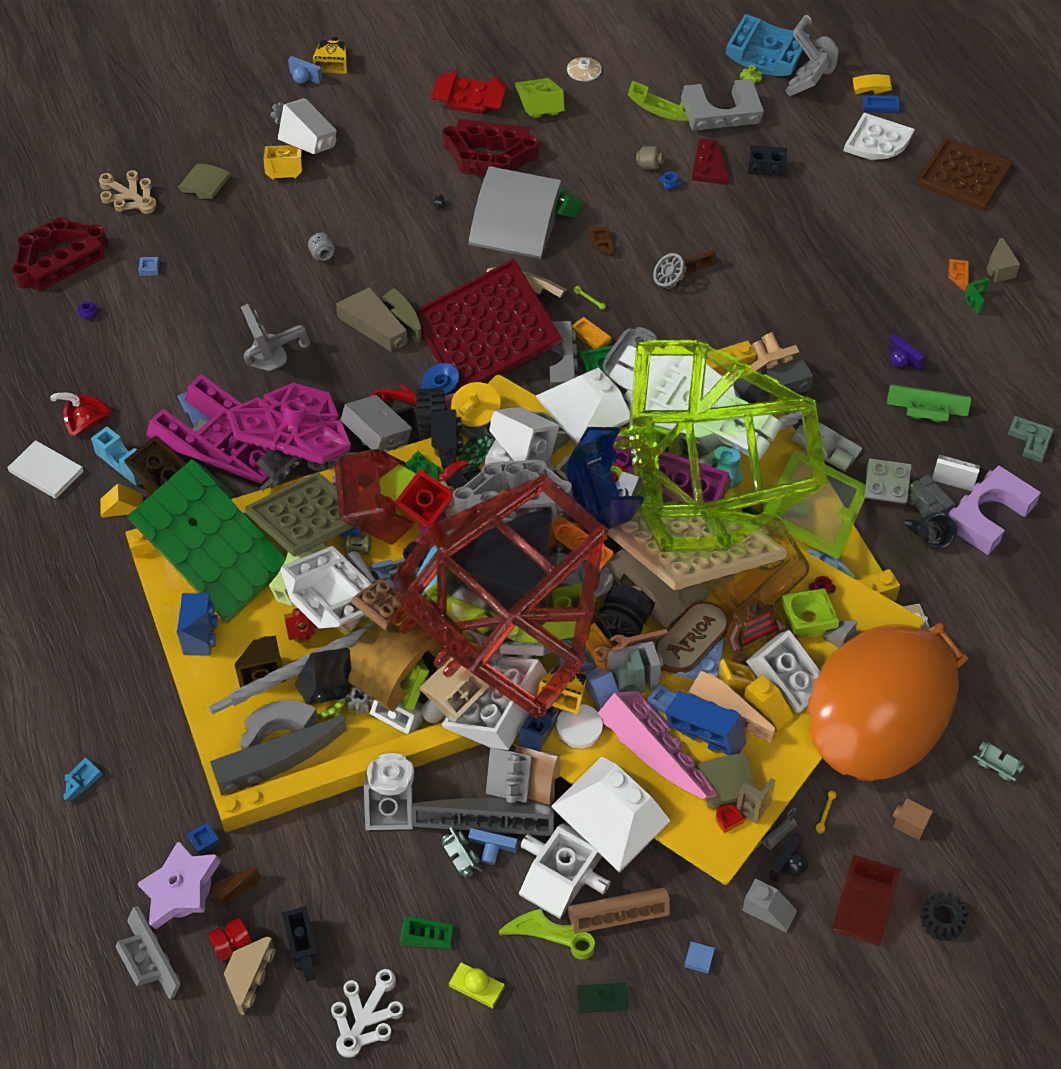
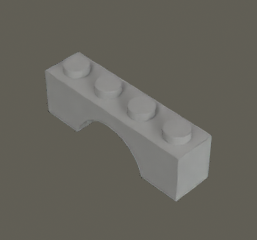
[549,321,578,389]

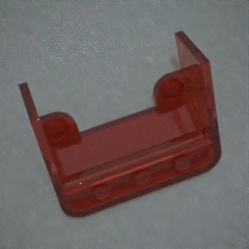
[334,449,414,545]

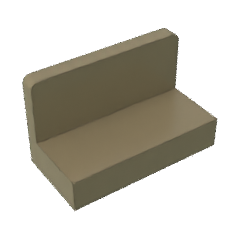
[736,778,776,824]

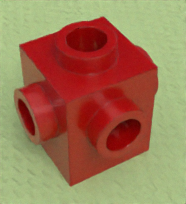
[284,608,318,641]

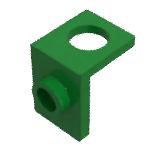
[965,278,990,315]

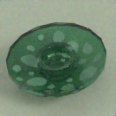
[459,433,494,469]

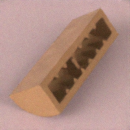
[568,887,670,934]

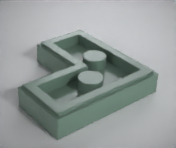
[1008,416,1054,463]

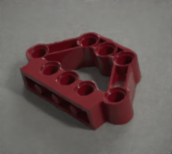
[442,119,539,176]
[11,217,108,292]

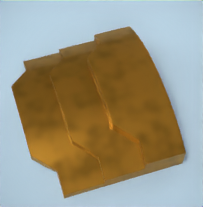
[348,615,451,712]

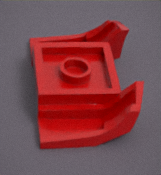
[431,71,507,114]

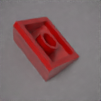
[394,469,453,529]

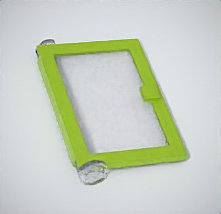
[757,450,866,559]

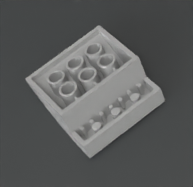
[468,166,561,259]

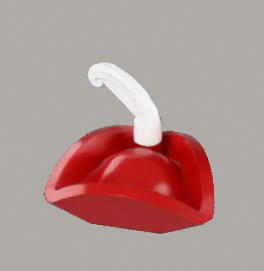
[50,392,112,436]

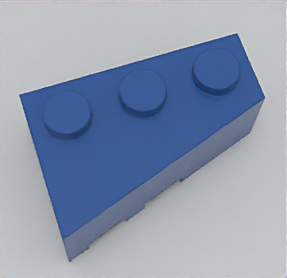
[665,691,747,755]

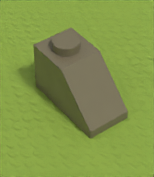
[987,238,1020,283]

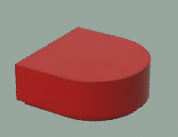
[715,804,745,833]

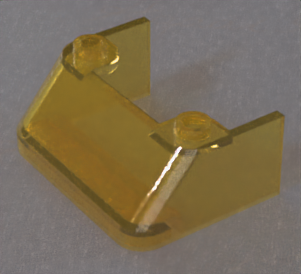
[705,514,809,612]

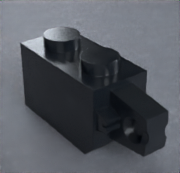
[431,409,463,469]
[282,906,320,982]

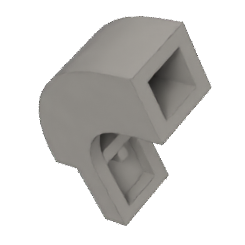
[240,700,318,750]

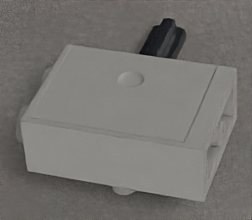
[341,395,415,451]

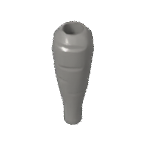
[345,551,376,584]

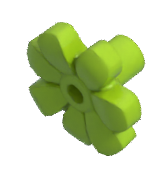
[740,65,762,85]
[320,698,346,719]

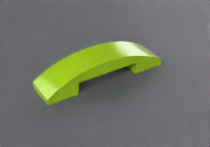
[628,81,689,121]

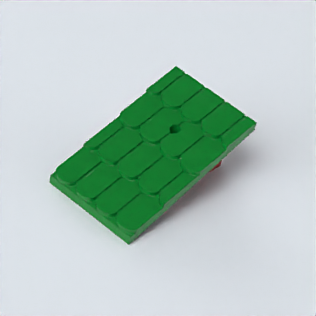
[128,459,286,624]

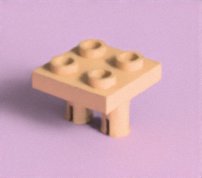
[745,332,799,376]

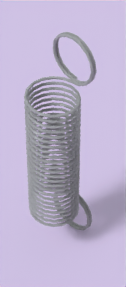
[755,808,797,849]

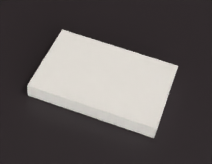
[7,440,84,499]

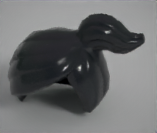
[903,512,959,550]

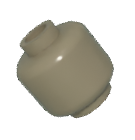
[636,146,665,170]

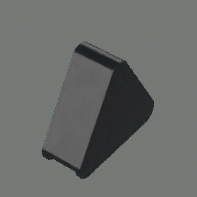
[439,511,558,627]

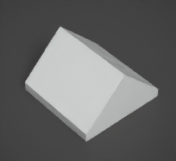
[932,455,980,491]

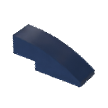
[518,701,562,751]

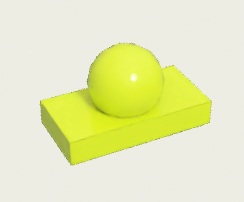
[449,963,505,1009]

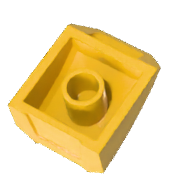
[263,145,302,180]

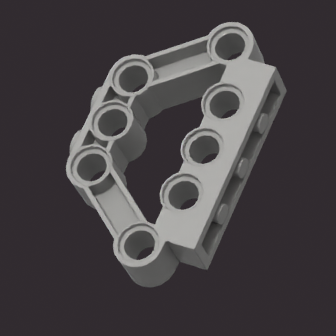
[453,460,574,525]

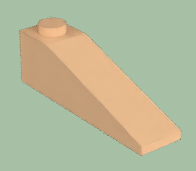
[688,671,775,743]

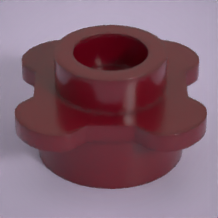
[809,576,836,595]

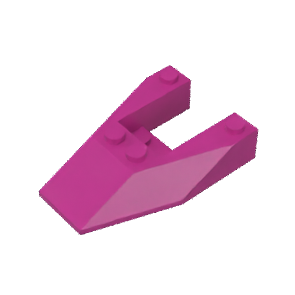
[146,374,270,484]

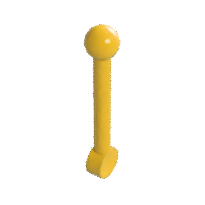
[815,790,837,834]

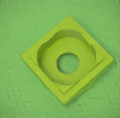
[781,588,839,638]

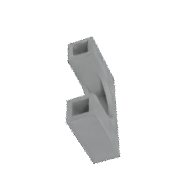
[681,79,764,131]

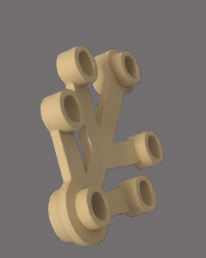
[99,170,156,214]

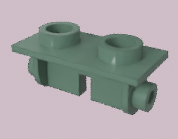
[974,741,1025,781]
[442,827,483,878]

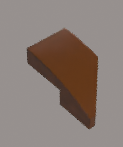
[589,226,614,256]

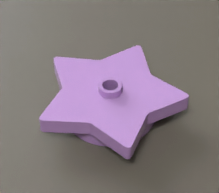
[138,842,221,929]

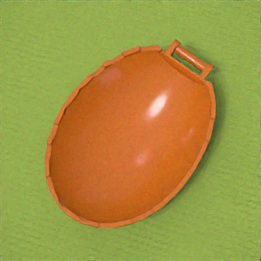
[807,622,968,781]

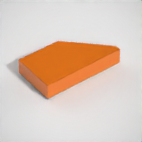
[948,259,969,291]

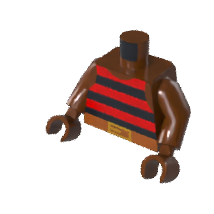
[726,596,798,666]

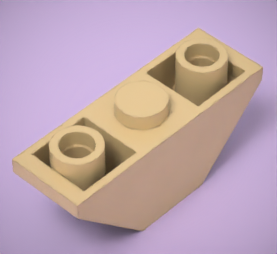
[224,937,275,1015]

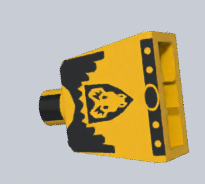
[313,37,347,74]
[536,666,587,715]

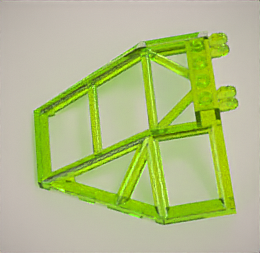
[612,340,828,552]

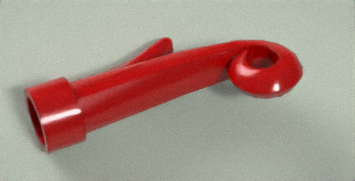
[370,384,416,406]

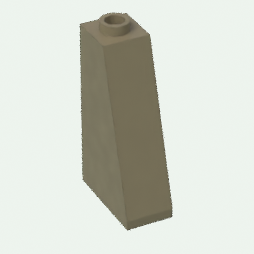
[336,287,408,352]

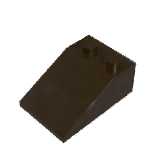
[124,436,187,495]

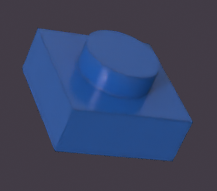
[187,822,220,856]

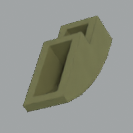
[383,288,422,344]

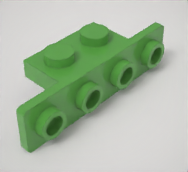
[887,385,971,422]

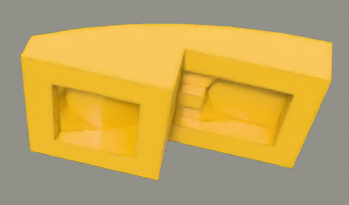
[853,74,892,95]

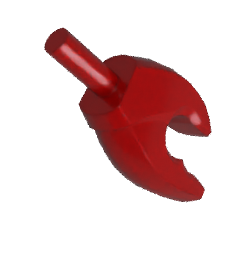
[438,460,468,482]

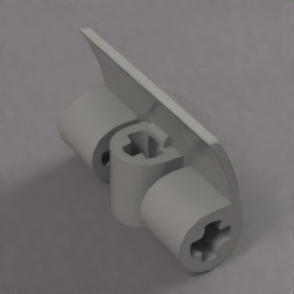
[791,417,862,473]

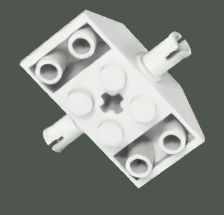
[519,822,611,919]

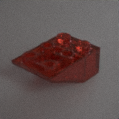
[832,854,901,946]

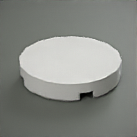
[556,704,603,749]
[367,753,415,796]

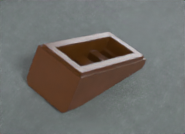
[210,865,261,909]

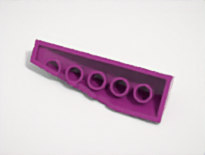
[601,433,732,513]

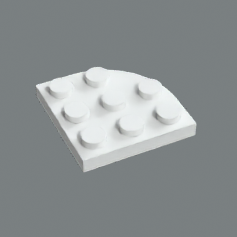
[844,113,915,160]

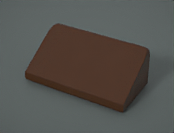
[678,249,716,275]

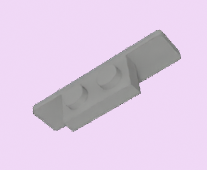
[115,906,180,999]

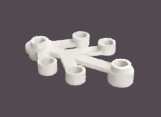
[331,969,403,1058]

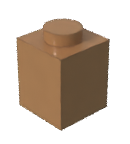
[893,799,933,840]

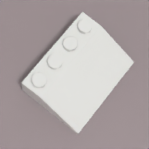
[442,656,548,750]

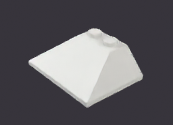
[536,367,632,445]
[281,546,372,628]
[551,757,671,873]

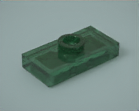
[577,982,629,1013]

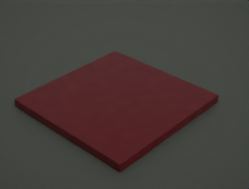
[414,258,563,393]

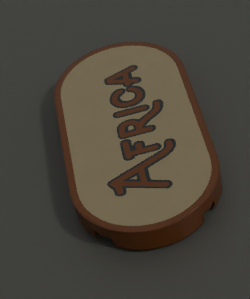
[655,602,728,674]

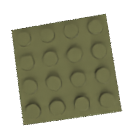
[245,472,368,557]

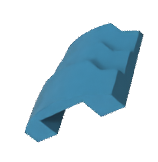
[726,14,810,76]

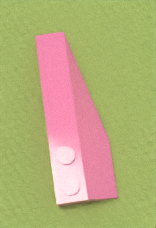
[598,691,718,799]

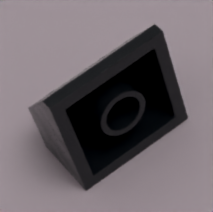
[294,648,352,705]

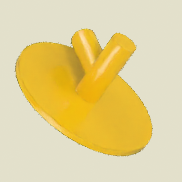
[451,382,501,427]

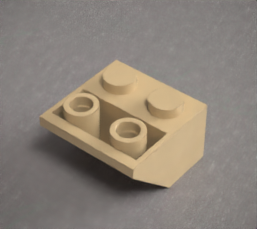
[419,656,490,722]

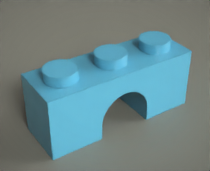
[91,427,141,487]

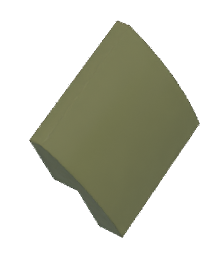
[178,164,231,199]
[696,753,756,809]

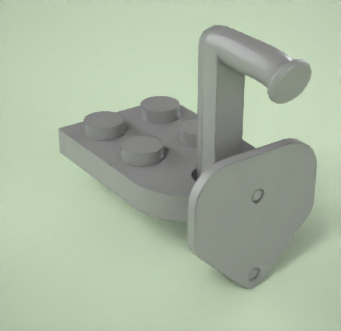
[786,15,839,96]
[241,304,311,372]

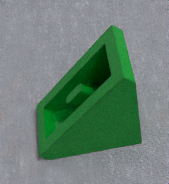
[556,187,584,218]

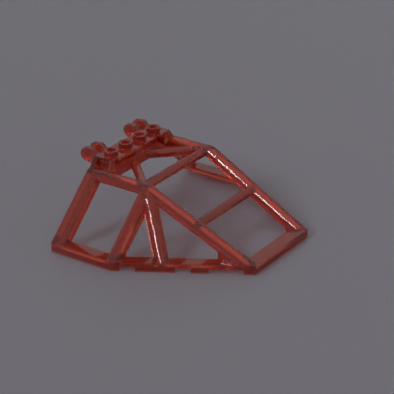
[390,474,609,719]

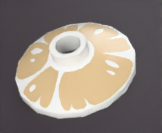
[567,57,602,82]

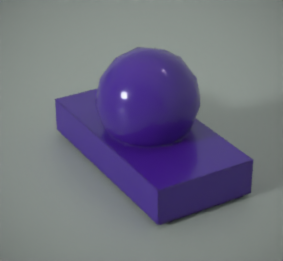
[889,334,924,371]

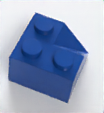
[177,593,218,655]

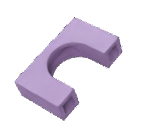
[948,466,1041,555]

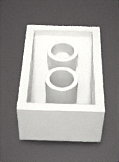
[746,630,821,713]

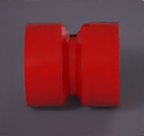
[207,917,252,963]

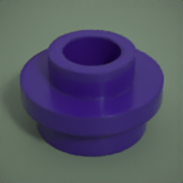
[77,302,97,320]

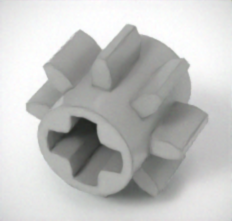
[346,687,374,715]

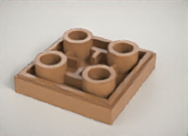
[351,578,411,630]

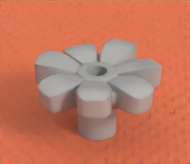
[271,102,284,124]

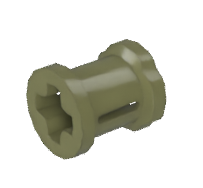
[346,534,371,554]

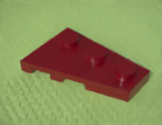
[692,138,728,185]

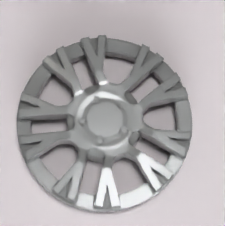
[653,253,687,289]

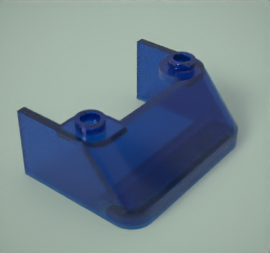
[566,427,645,535]

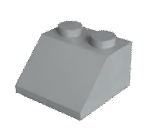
[364,776,413,830]

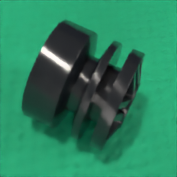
[594,584,653,643]

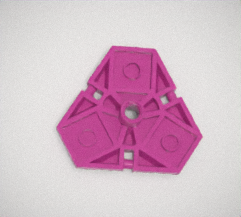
[227,383,351,464]

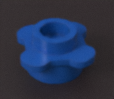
[659,172,681,189]

